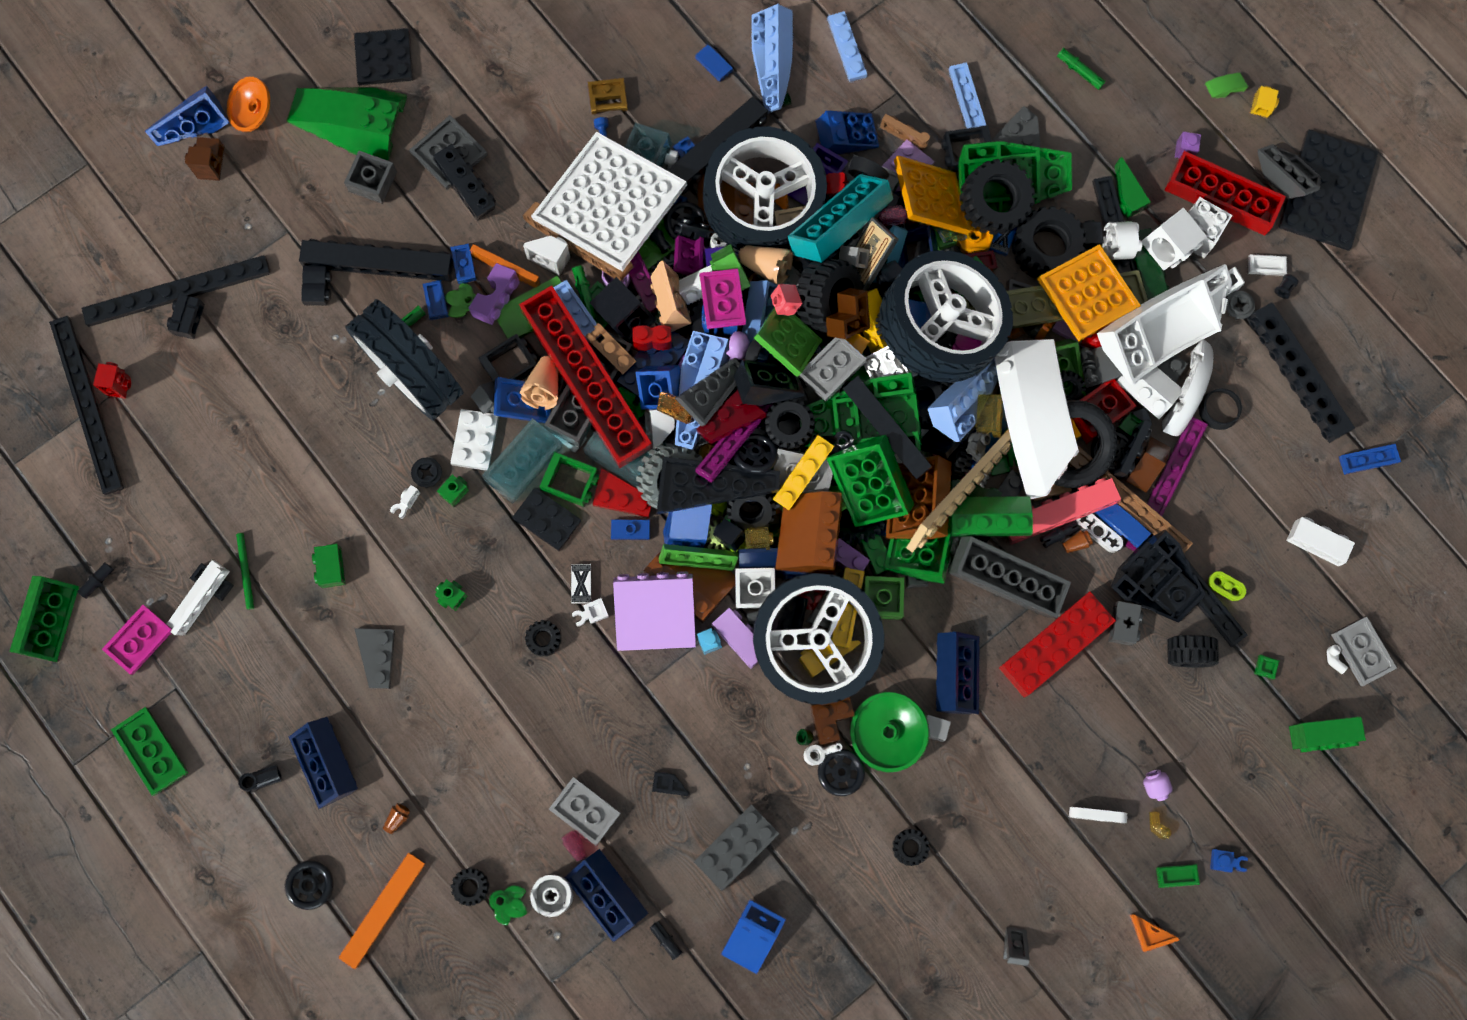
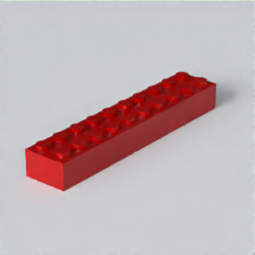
[519,285,653,468]

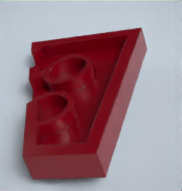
[697,390,766,444]

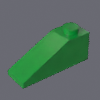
[1115,157,1151,219]

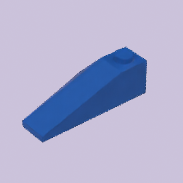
[145,86,229,146]

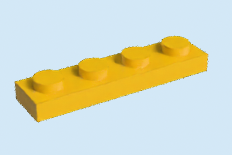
[773,435,834,510]
[831,567,865,648]

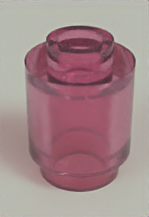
[879,205,908,226]

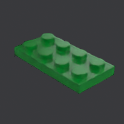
[111,707,189,796]

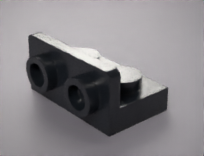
[771,596,808,637]

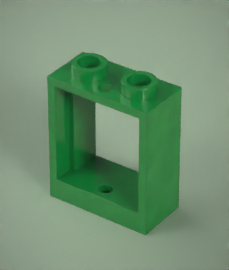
[539,452,600,507]

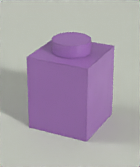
[1175,132,1201,158]

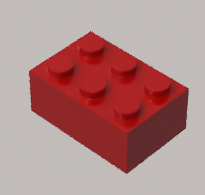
[1072,379,1136,444]

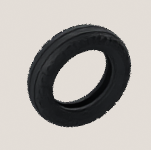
[1054,400,1117,488]

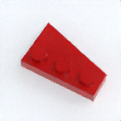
[593,468,652,518]

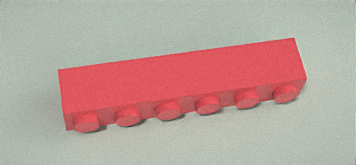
[1008,478,1121,545]

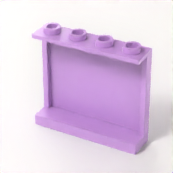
[613,571,696,651]

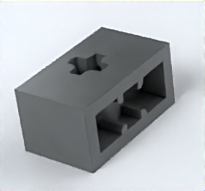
[1108,601,1143,646]

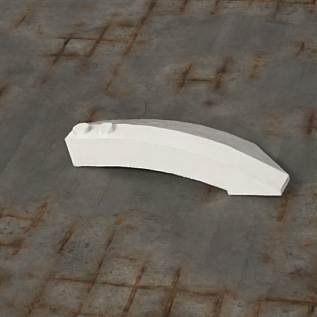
[1097,264,1232,384]
[995,339,1079,500]

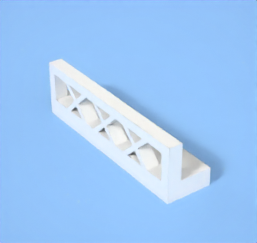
[167,560,230,635]

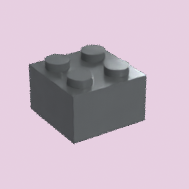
[344,151,397,204]

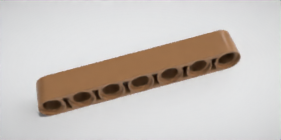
[523,202,633,281]

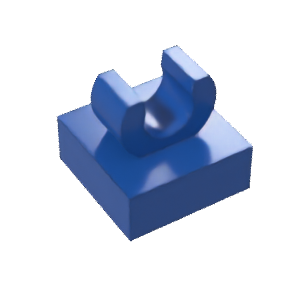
[673,137,695,158]

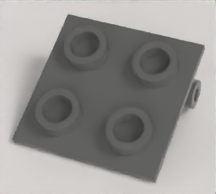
[1080,346,1123,389]

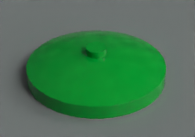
[850,692,930,772]

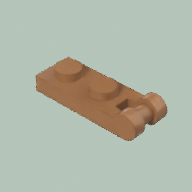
[880,114,930,150]
[585,323,636,375]

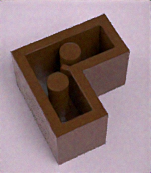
[185,137,225,181]
[826,288,870,339]
[1126,437,1171,492]
[810,697,854,746]

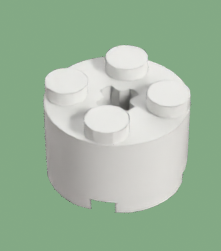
[1102,221,1142,260]
[530,875,573,917]

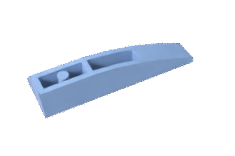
[752,4,793,113]
[675,331,730,450]
[927,358,998,442]

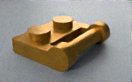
[588,78,628,115]

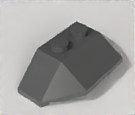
[1257,144,1321,199]

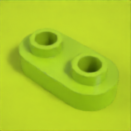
[1208,571,1246,601]

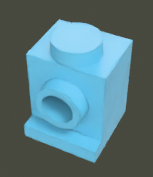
[697,628,722,655]

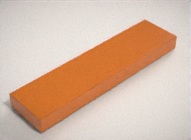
[470,244,540,288]

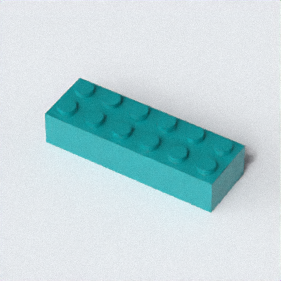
[788,174,893,263]

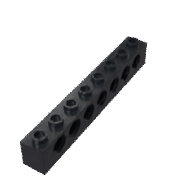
[1248,302,1355,443]

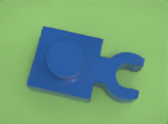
[1210,849,1248,873]

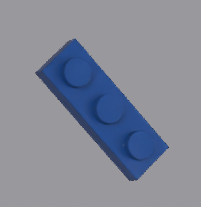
[1339,444,1401,475]

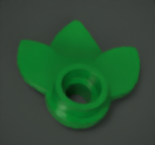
[489,885,527,926]

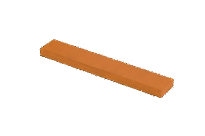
[338,853,426,969]

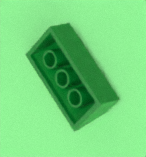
[951,496,1033,537]
[9,576,79,662]

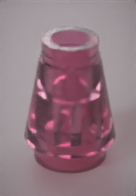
[561,830,587,862]

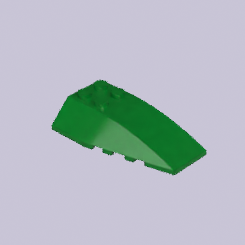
[287,87,407,161]
[958,141,1072,220]
[799,373,922,455]

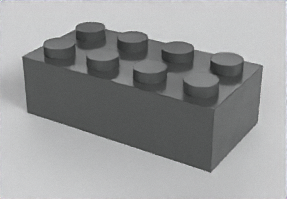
[694,804,779,891]

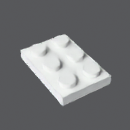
[450,409,499,471]

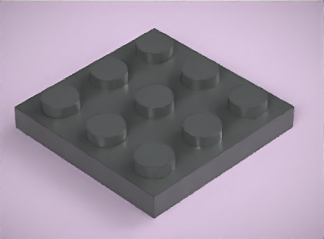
[409,115,488,190]

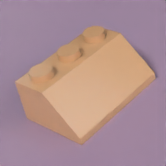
[651,261,692,332]

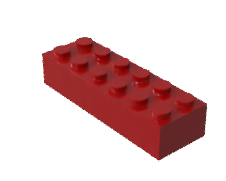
[1164,151,1286,236]
[999,591,1116,698]

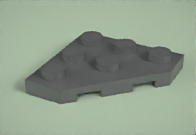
[992,106,1041,147]

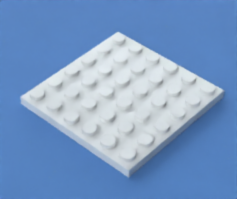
[532,132,687,272]

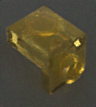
[745,527,773,550]

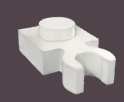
[572,598,609,626]

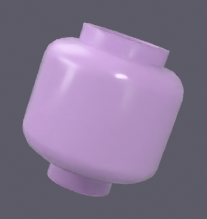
[1143,770,1173,801]

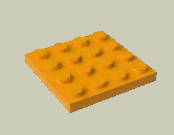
[894,155,971,235]
[1037,244,1141,342]

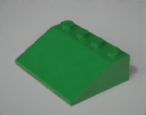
[826,435,914,527]
[884,516,954,584]

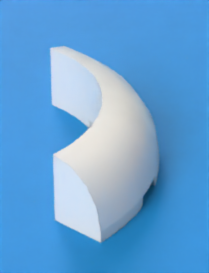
[1162,339,1213,436]

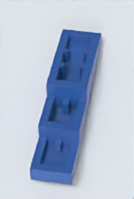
[1088,485,1151,548]

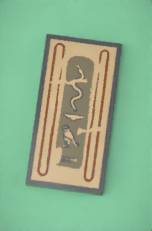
[854,217,899,291]

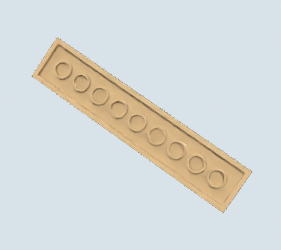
[906,429,1012,553]

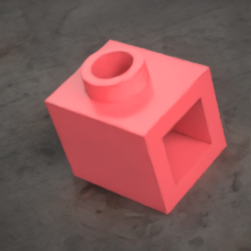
[771,284,802,316]

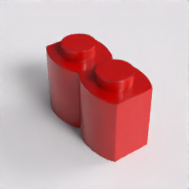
[633,325,672,351]

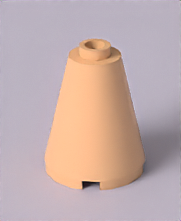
[738,245,793,285]
[520,356,558,410]

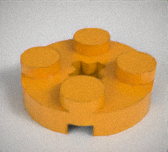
[956,220,993,254]

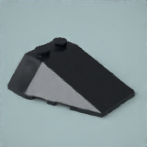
[1111,530,1206,623]

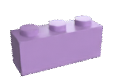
[712,608,758,669]

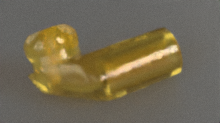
[1149,812,1171,839]

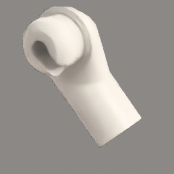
[1327,645,1348,674]

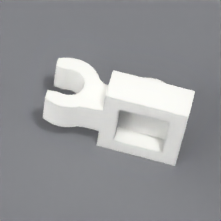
[390,485,420,519]

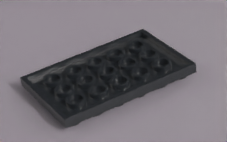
[1279,129,1378,251]

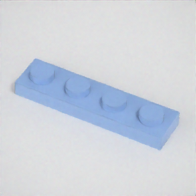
[827,11,867,82]
[949,62,986,128]
[553,280,602,343]

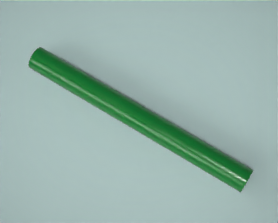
[236,533,254,610]

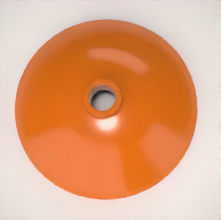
[227,77,270,132]

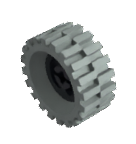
[636,443,703,513]

